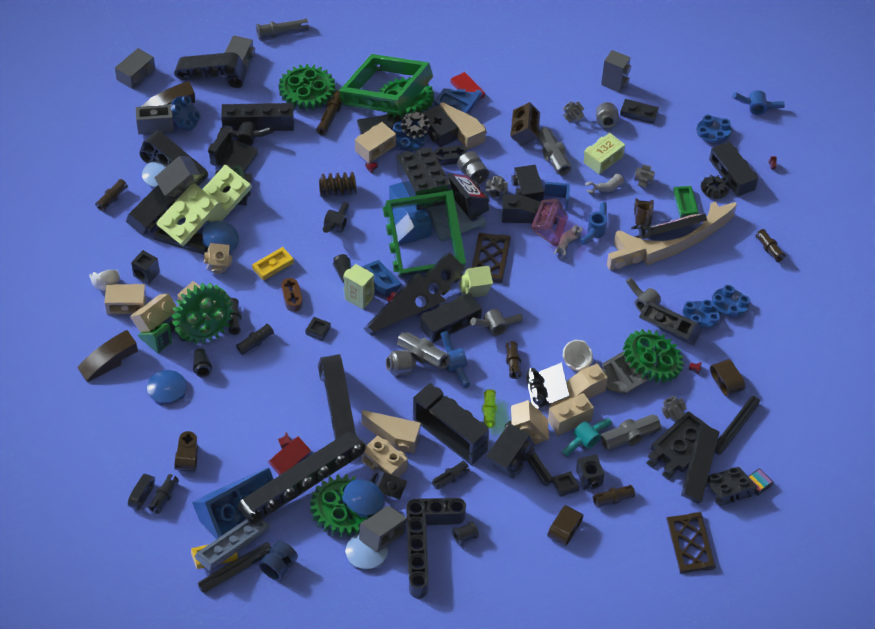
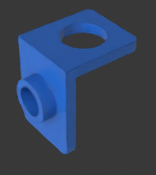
[544,182,570,211]

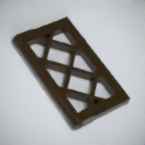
[472,233,511,283]
[666,512,716,573]

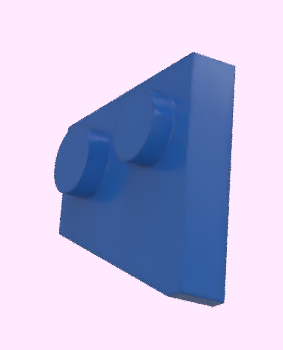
[434,88,482,114]
[361,260,401,295]

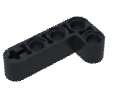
[174,52,247,88]
[139,130,208,186]

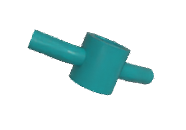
[562,418,612,457]

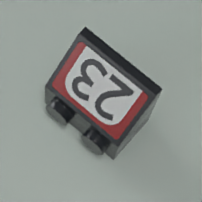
[447,173,490,220]

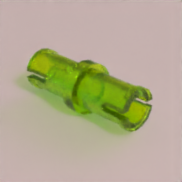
[482,389,497,428]

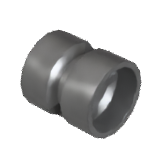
[457,151,489,185]

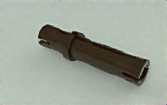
[316,90,342,136]

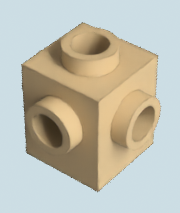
[204,243,232,274]

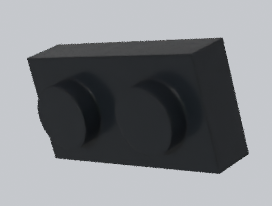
[620,99,659,124]

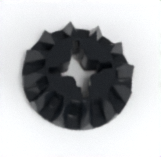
[401,111,430,138]
[701,175,730,199]

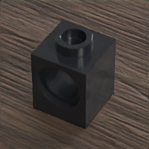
[131,250,160,285]
[576,454,605,489]

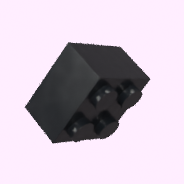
[486,422,535,479]

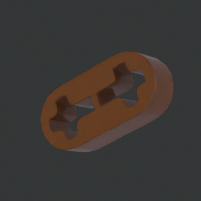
[281,278,302,312]

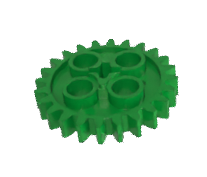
[278,64,335,111]
[379,77,434,119]
[172,283,234,344]
[622,329,684,383]
[310,474,375,537]

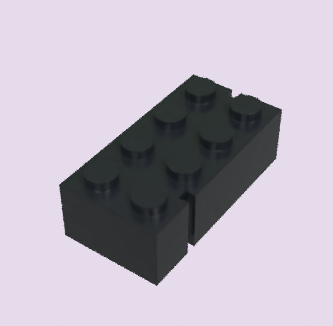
[396,148,451,210]
[413,383,489,466]

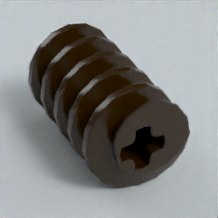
[319,172,357,197]

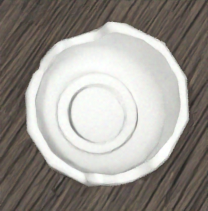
[89,270,120,291]
[563,340,593,372]

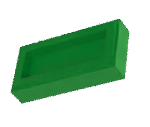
[673,186,699,218]

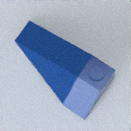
[389,182,432,245]
[192,467,274,539]

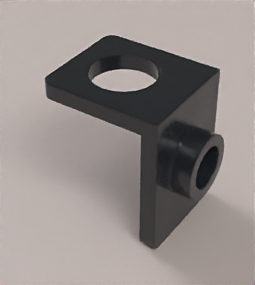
[370,468,407,499]

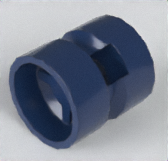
[259,541,298,581]

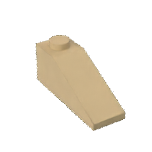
[440,103,487,150]
[549,363,608,407]
[361,410,421,453]

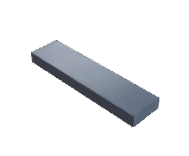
[195,519,270,571]

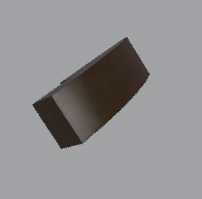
[142,81,196,106]
[77,330,138,382]

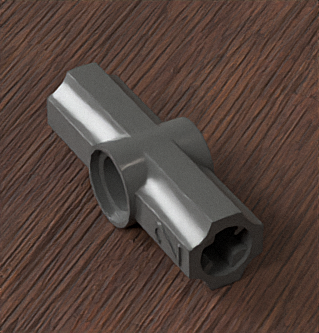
[538,127,572,176]
[397,332,451,370]
[601,414,661,451]

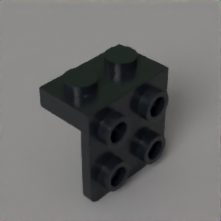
[208,125,258,173]

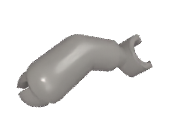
[585,174,624,193]
[554,225,582,259]

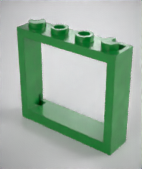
[339,54,433,114]
[382,190,466,277]

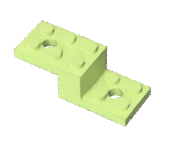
[156,165,252,246]

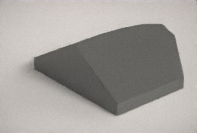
[603,351,647,394]

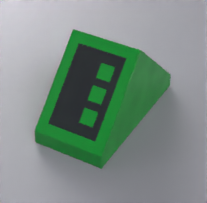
[138,323,172,354]

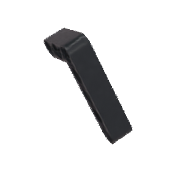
[318,354,356,440]
[406,498,466,599]

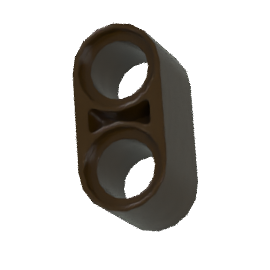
[710,359,745,396]
[547,505,584,546]

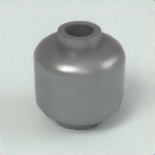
[595,102,619,129]
[386,350,416,376]

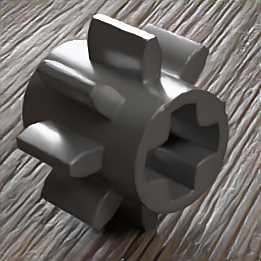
[563,101,584,123]
[634,164,655,187]
[486,176,508,198]
[661,396,687,421]

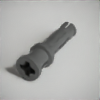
[256,18,309,39]

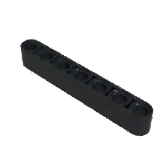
[238,432,366,524]

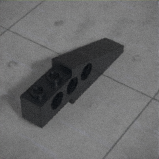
[363,252,466,334]

